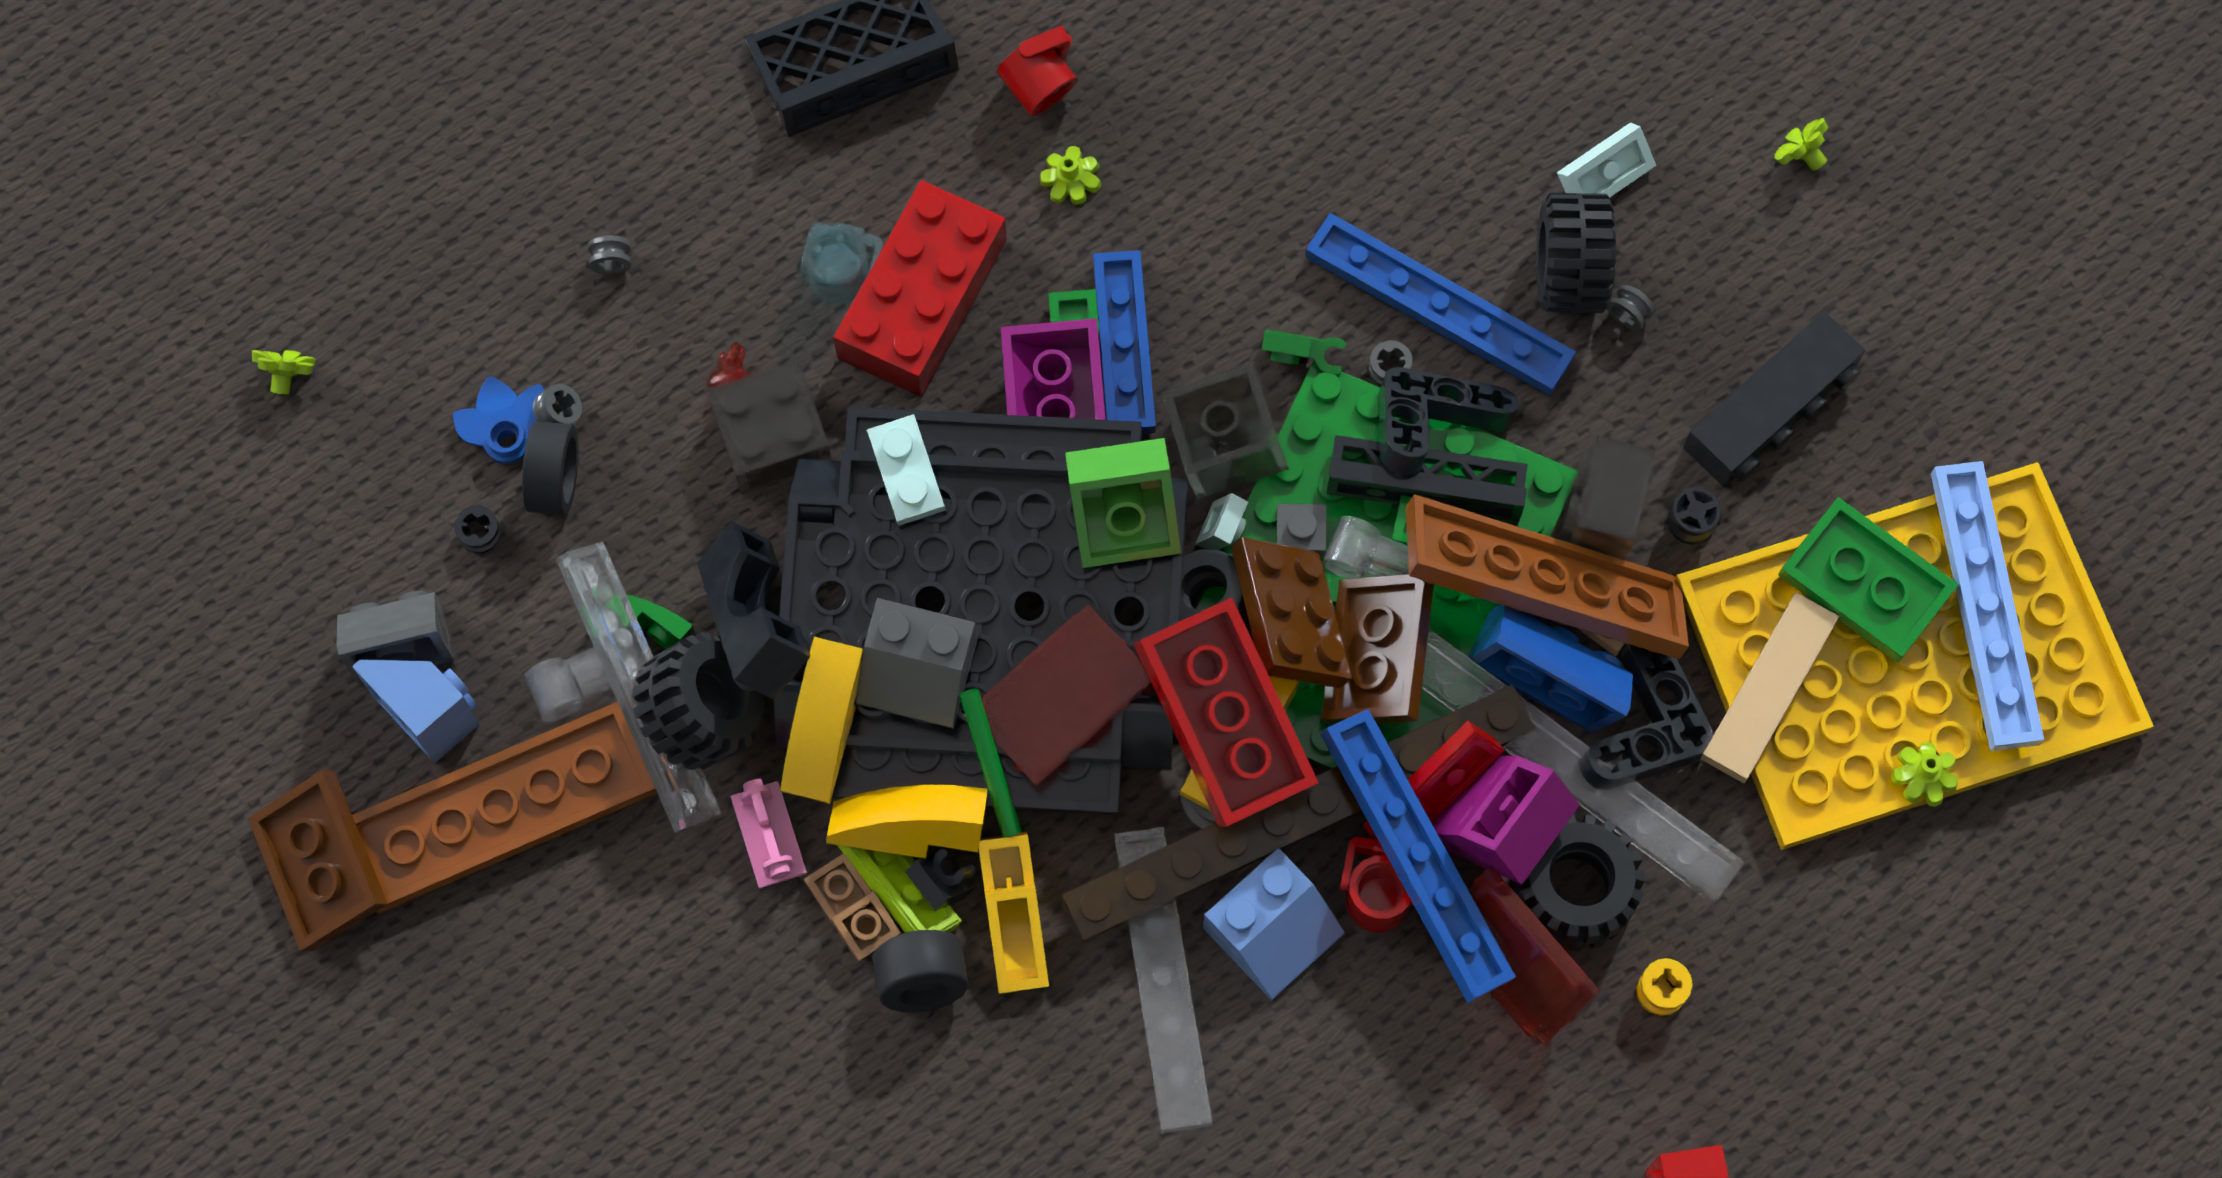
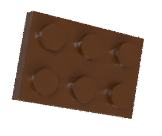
[1231,537,1352,688]
[1321,574,1434,726]
[248,770,388,952]

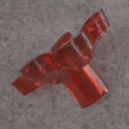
[707,342,759,402]

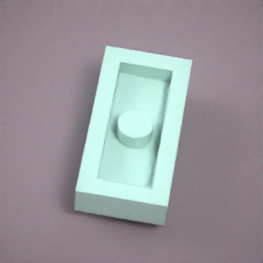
[1557,123,1656,197]
[867,414,946,526]

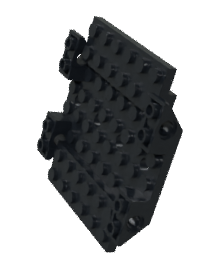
[774,407,1188,815]

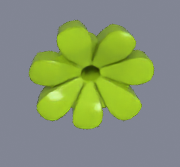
[1774,118,1828,171]
[1040,146,1101,205]
[252,350,316,394]
[1891,742,1958,807]

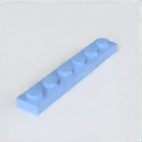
[1931,461,2044,751]

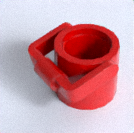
[996,26,1078,117]
[1340,837,1413,932]

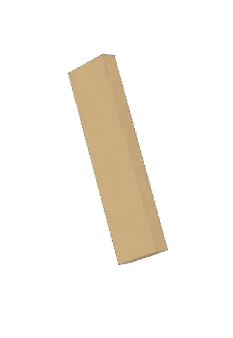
[1700,592,1839,783]

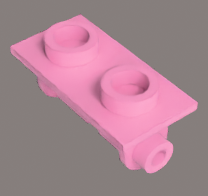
[730,779,807,889]

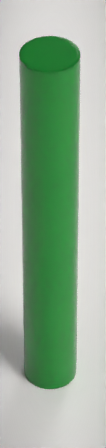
[959,689,1022,837]

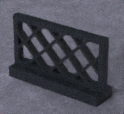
[744,0,959,137]

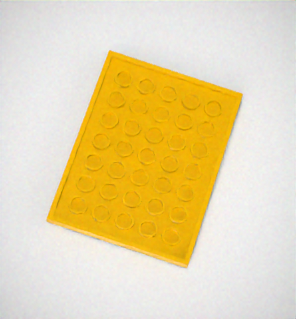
[1676,462,2154,850]

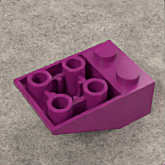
[1432,756,1580,885]

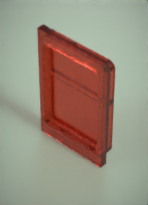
[981,605,1151,786]
[1468,866,1600,1045]

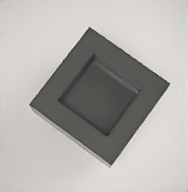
[1276,504,1326,557]

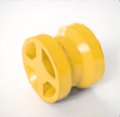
[1636,958,1693,1016]

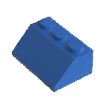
[1465,605,1633,733]

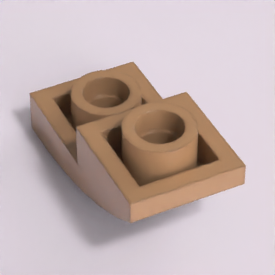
[804,853,901,962]

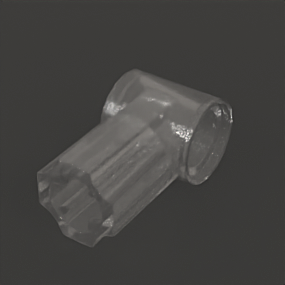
[1322,516,1409,579]
[524,639,631,722]

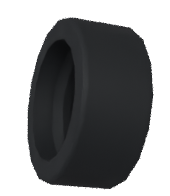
[522,421,579,515]

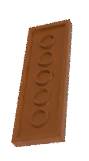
[1406,494,1689,659]
[352,701,658,914]

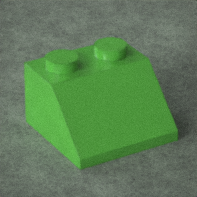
[1065,438,1181,568]

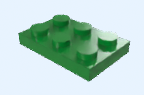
[1778,497,1959,663]

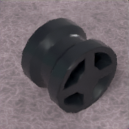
[1667,487,1721,545]

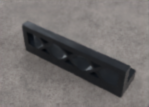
[1326,435,1528,523]

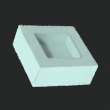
[1196,493,1248,550]

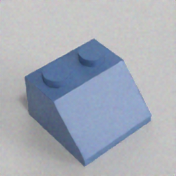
[352,660,480,764]
[1203,848,1345,1001]

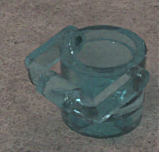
[800,222,884,304]

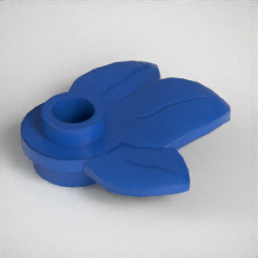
[453,376,545,464]

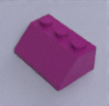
[1001,318,1106,420]

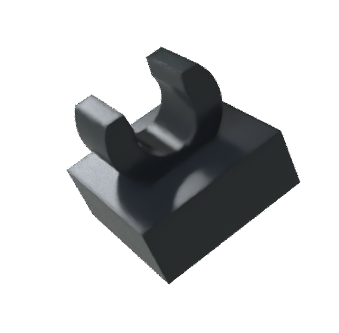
[905,847,975,911]

